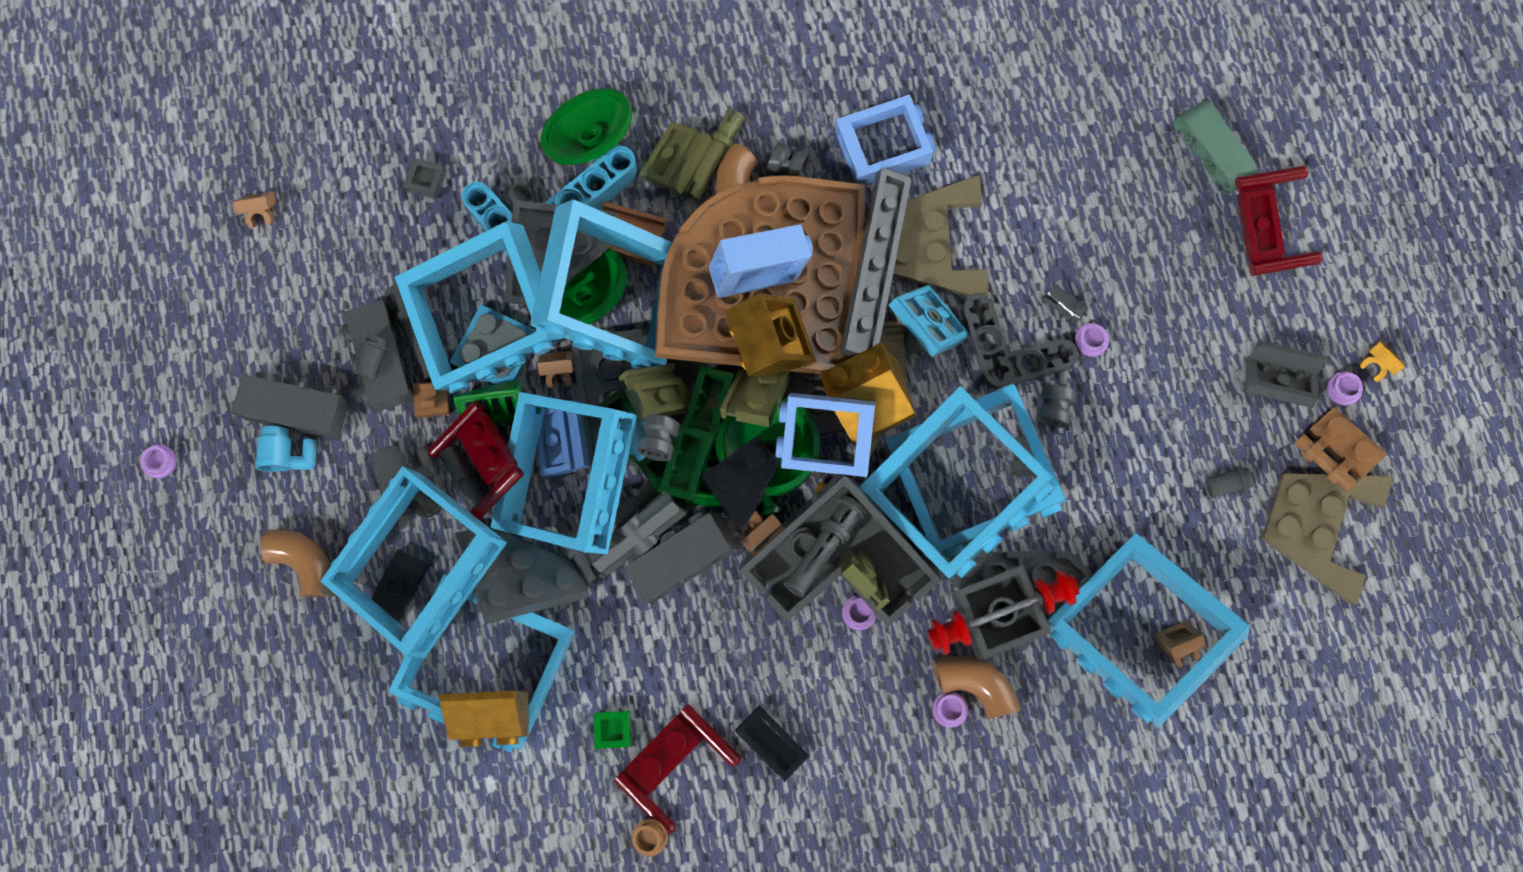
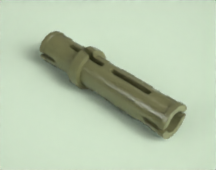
[682,108,745,203]

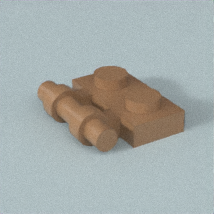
[1294,407,1388,492]

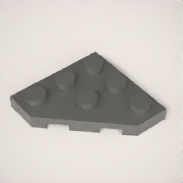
[504,200,616,305]
[455,525,588,624]
[946,551,1094,652]

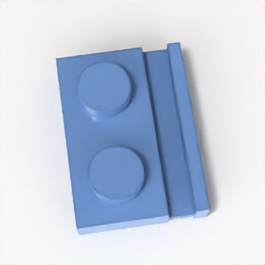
[535,399,591,478]

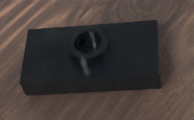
[371,549,430,623]
[734,705,810,782]

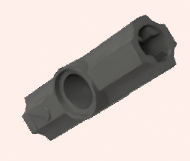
[588,494,688,576]

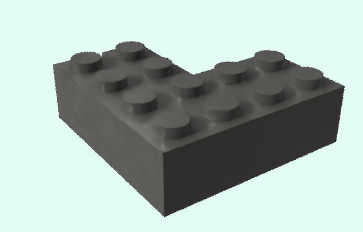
[739,474,942,627]

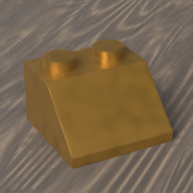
[725,293,817,377]
[820,342,917,446]
[440,691,529,747]

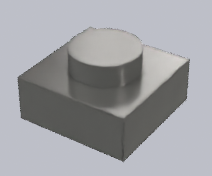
[403,158,447,200]

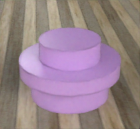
[1074,323,1109,357]
[1327,372,1363,406]
[140,444,177,479]
[842,595,877,631]
[932,692,968,728]

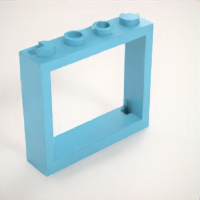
[530,199,673,369]
[395,221,565,394]
[886,383,1067,558]
[860,386,1055,579]
[490,392,637,555]
[320,466,507,659]
[1048,533,1250,728]
[388,574,576,753]

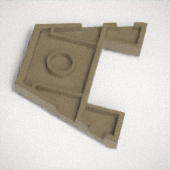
[893,176,989,298]
[1261,473,1393,606]

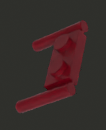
[1235,166,1322,276]
[428,400,524,520]
[613,704,741,835]

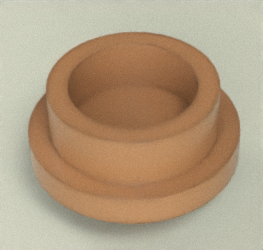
[632,819,668,856]

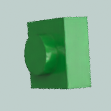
[593,711,632,749]

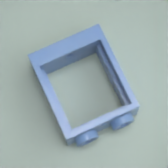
[835,94,936,186]
[708,224,813,298]
[776,393,875,477]

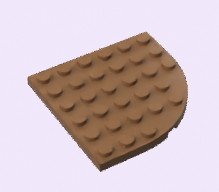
[655,176,865,374]

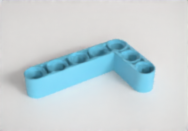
[462,146,638,257]

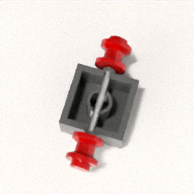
[926,565,1080,661]

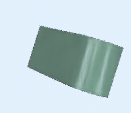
[1173,101,1258,195]

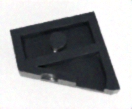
[701,436,779,532]

